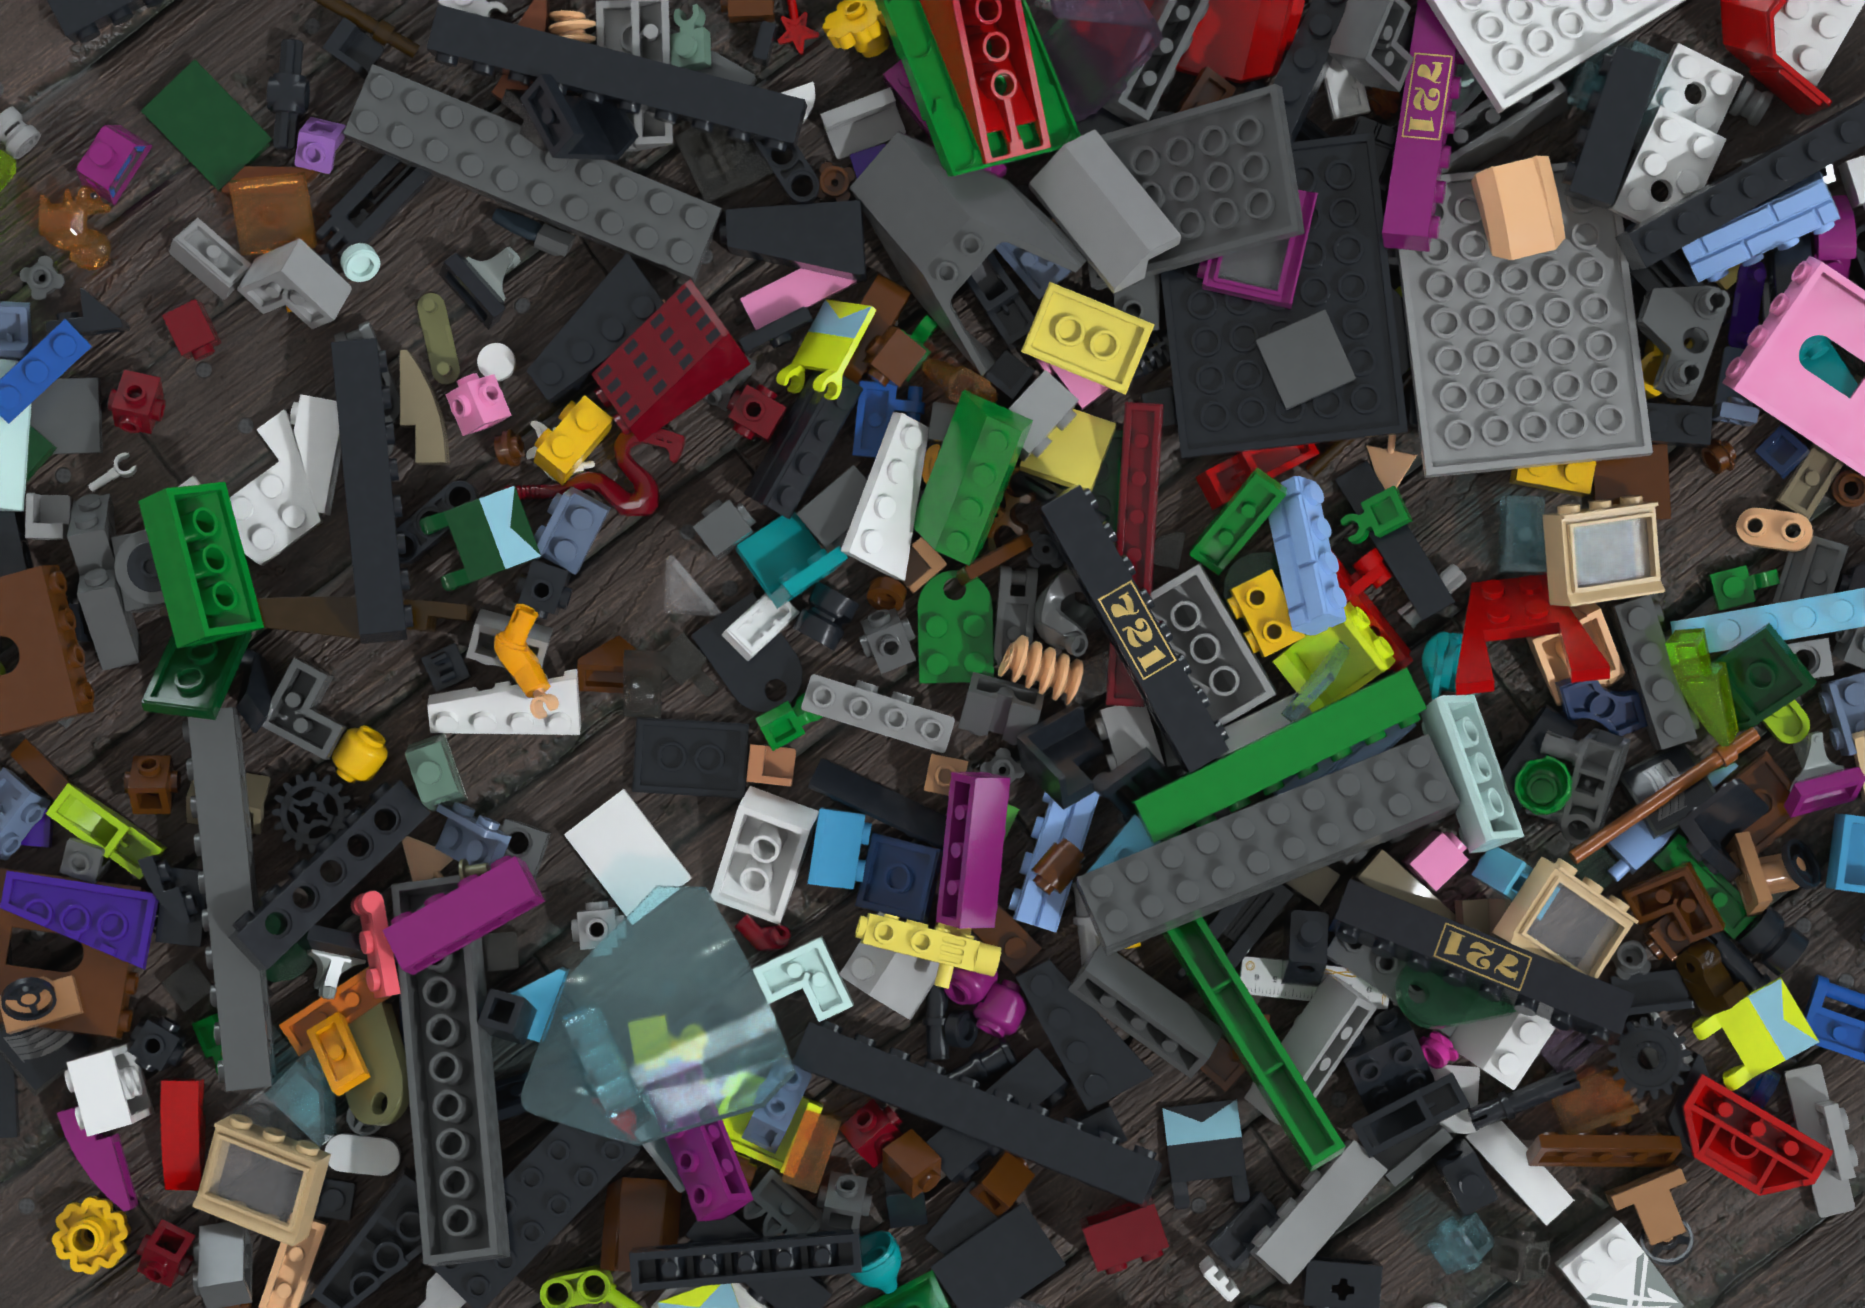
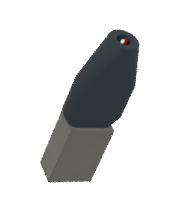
[492,208,575,257]

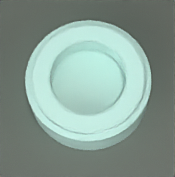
[340,243,380,282]

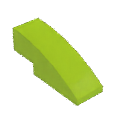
[45,783,167,879]

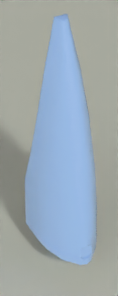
[1606,763,1738,882]

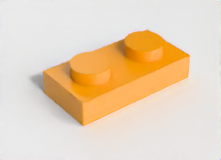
[306,1011,371,1096]

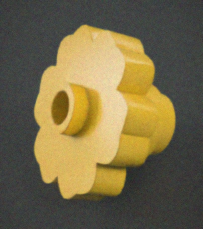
[822,0,890,58]
[52,1196,131,1275]

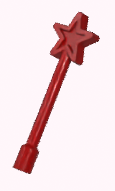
[777,0,819,55]

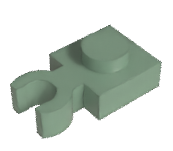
[670,4,711,71]

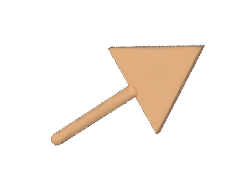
[1366,435,1417,490]
[402,836,454,881]

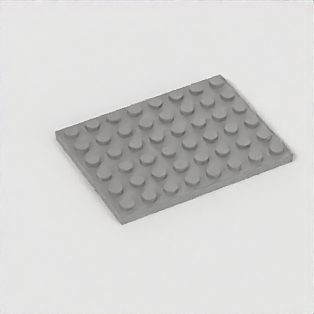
[1389,162,1653,478]

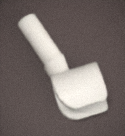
[88,453,137,492]

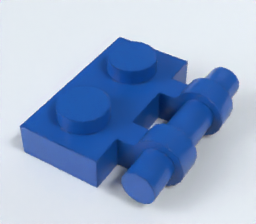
[852,381,926,458]

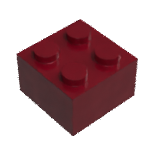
[1080,1196,1169,1275]

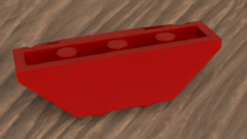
[1682,1074,1834,1196]

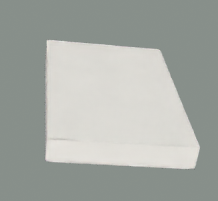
[564,789,692,924]

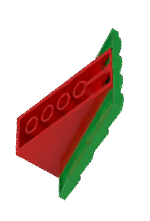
[875,0,1081,177]

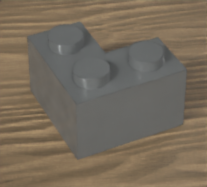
[1328,0,1414,92]
[262,658,349,760]

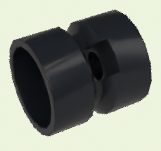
[793,582,859,651]
[1736,905,1809,976]

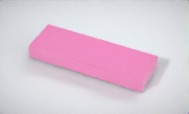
[740,268,857,330]

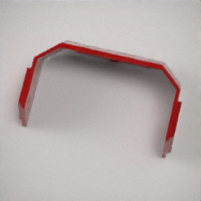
[1073,0,1305,84]
[1720,0,1833,116]

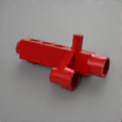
[1331,547,1414,672]

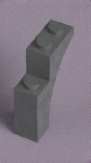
[67,494,142,670]

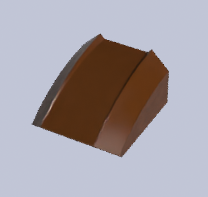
[600,1177,682,1272]

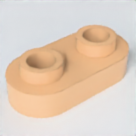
[1736,508,1813,552]

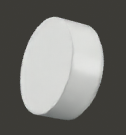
[477,343,516,381]

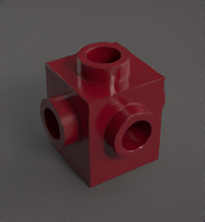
[108,370,166,434]
[726,384,787,443]
[839,1098,904,1168]
[136,1219,196,1288]

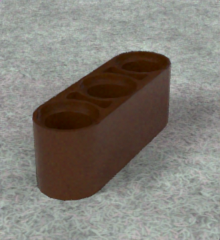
[843,274,912,385]

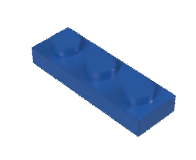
[0,318,92,424]

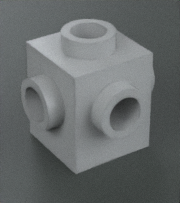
[571,901,627,956]

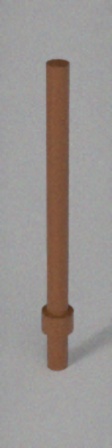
[1568,727,1760,864]

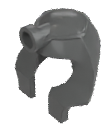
[1034,567,1102,657]

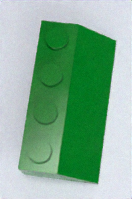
[914,390,1033,566]
[138,482,264,648]

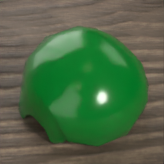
[1514,755,1573,815]

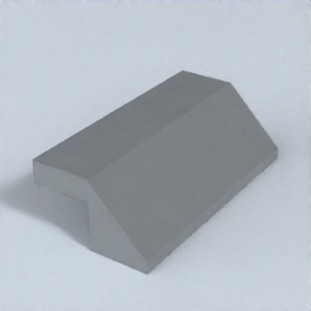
[596,0,673,151]
[1029,129,1181,294]

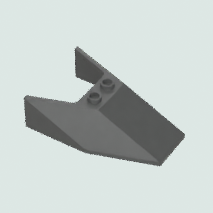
[850,131,1087,376]

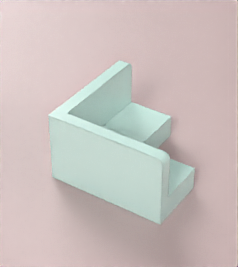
[753,936,854,1022]

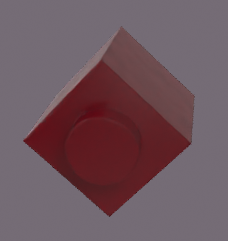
[162,299,222,361]

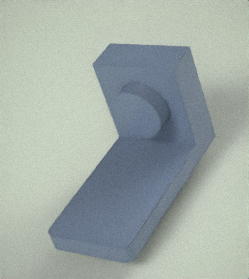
[1712,346,1760,427]
[741,1059,812,1154]

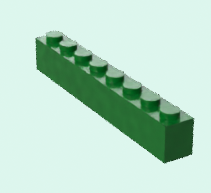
[1131,668,1427,843]
[1162,917,1346,1172]

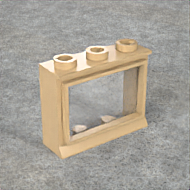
[1542,495,1665,607]
[1492,856,1639,979]
[192,1114,331,1247]

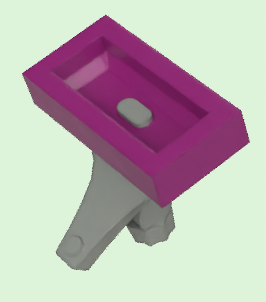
[1784,731,1865,818]

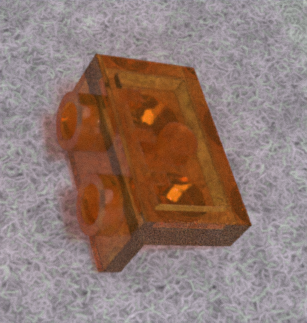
[1551,1067,1640,1135]
[782,1110,842,1194]

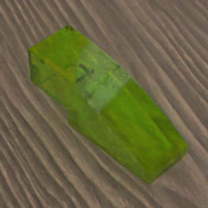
[1665,628,1739,746]

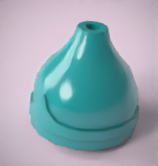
[850,1230,902,1294]

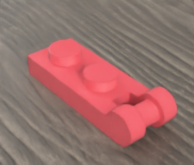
[351,891,401,999]

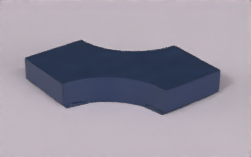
[1555,677,1648,736]

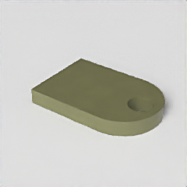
[345,1002,410,1126]

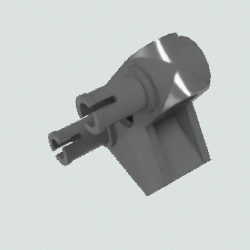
[1636,286,1730,402]
[1526,728,1631,845]

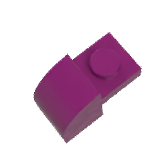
[1810,195,1857,279]

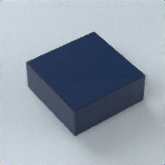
[1755,424,1810,479]

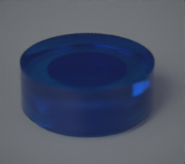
[1750,1069,1781,1108]

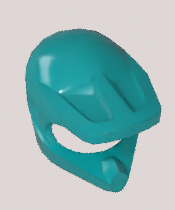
[1422,632,1481,700]

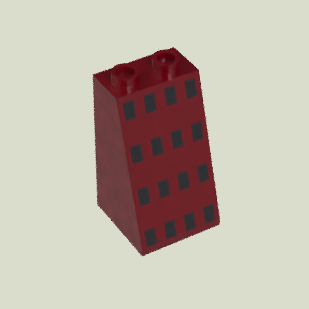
[591,279,751,443]

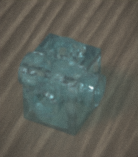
[1427,1212,1497,1275]

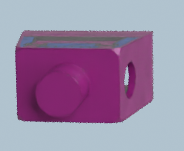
[76,125,152,205]

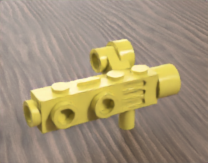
[855,913,1001,989]

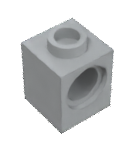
[1787,638,1834,678]

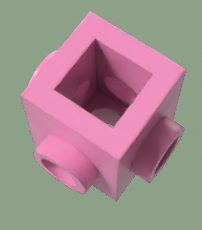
[446,373,512,436]

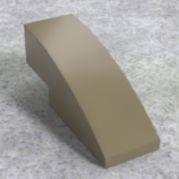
[400,350,450,465]
[1354,848,1456,922]

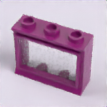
[1197,190,1318,309]

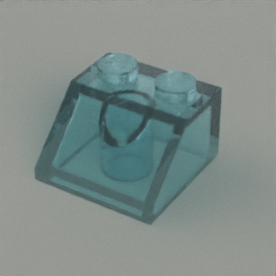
[265,1055,337,1147]

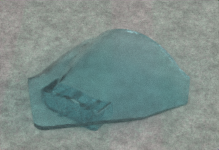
[521,885,796,1146]

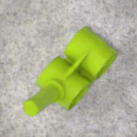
[540,1265,644,1308]

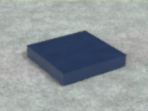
[855,833,943,924]

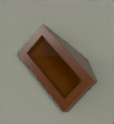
[577,635,654,695]

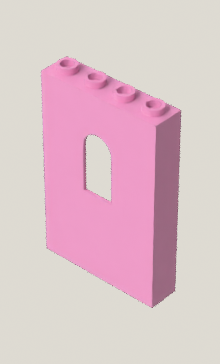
[1722,256,1865,477]

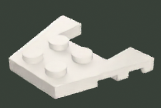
[178,410,323,566]

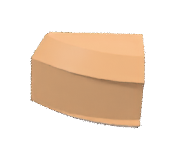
[1471,155,1565,260]
[1526,603,1625,706]

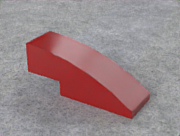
[1195,444,1320,510]
[160,1078,206,1191]

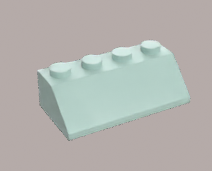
[1420,695,1524,853]

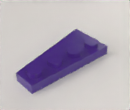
[0,871,159,970]

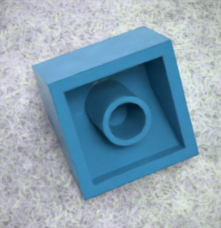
[808,807,872,889]

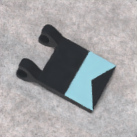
[1162,1099,1250,1209]

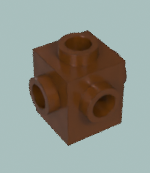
[124,755,181,814]

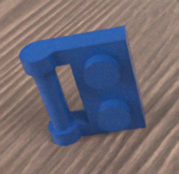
[1804,974,1865,1062]

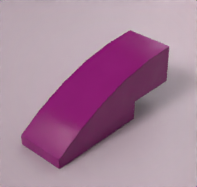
[57,1105,139,1211]

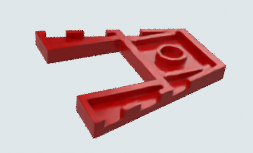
[1455,574,1610,696]

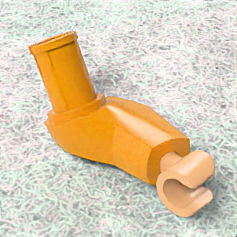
[494,604,559,719]

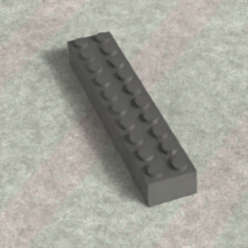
[343,64,723,283]
[1077,734,1460,956]
[391,875,511,1267]

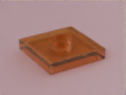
[229,172,317,256]

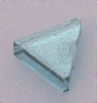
[1281,640,1350,722]

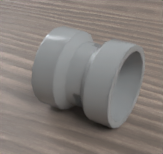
[0,107,41,160]

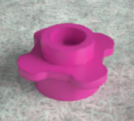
[1419,1031,1459,1069]

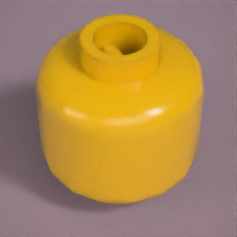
[331,725,388,783]

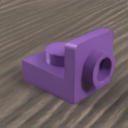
[294,117,346,174]

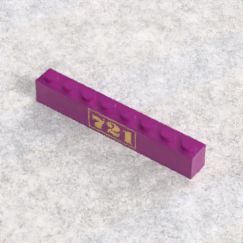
[1382,0,1465,252]

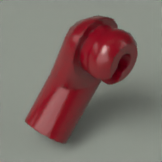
[734,914,791,951]

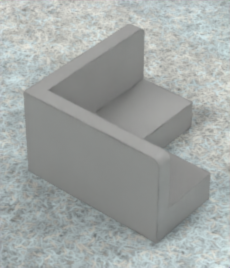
[237,238,352,329]

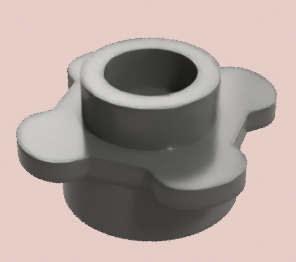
[20,256,65,300]
[980,748,1025,784]
[1610,940,1651,980]

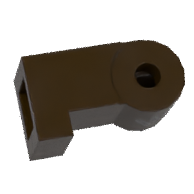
[1676,940,1749,1018]

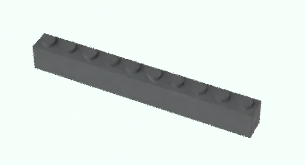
[182,707,278,1091]

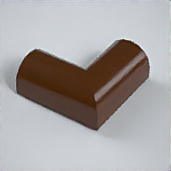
[1621,861,1725,943]

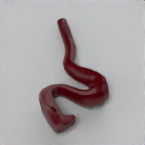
[505,428,686,516]

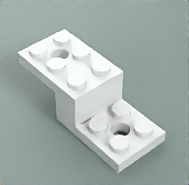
[1608,43,1743,224]

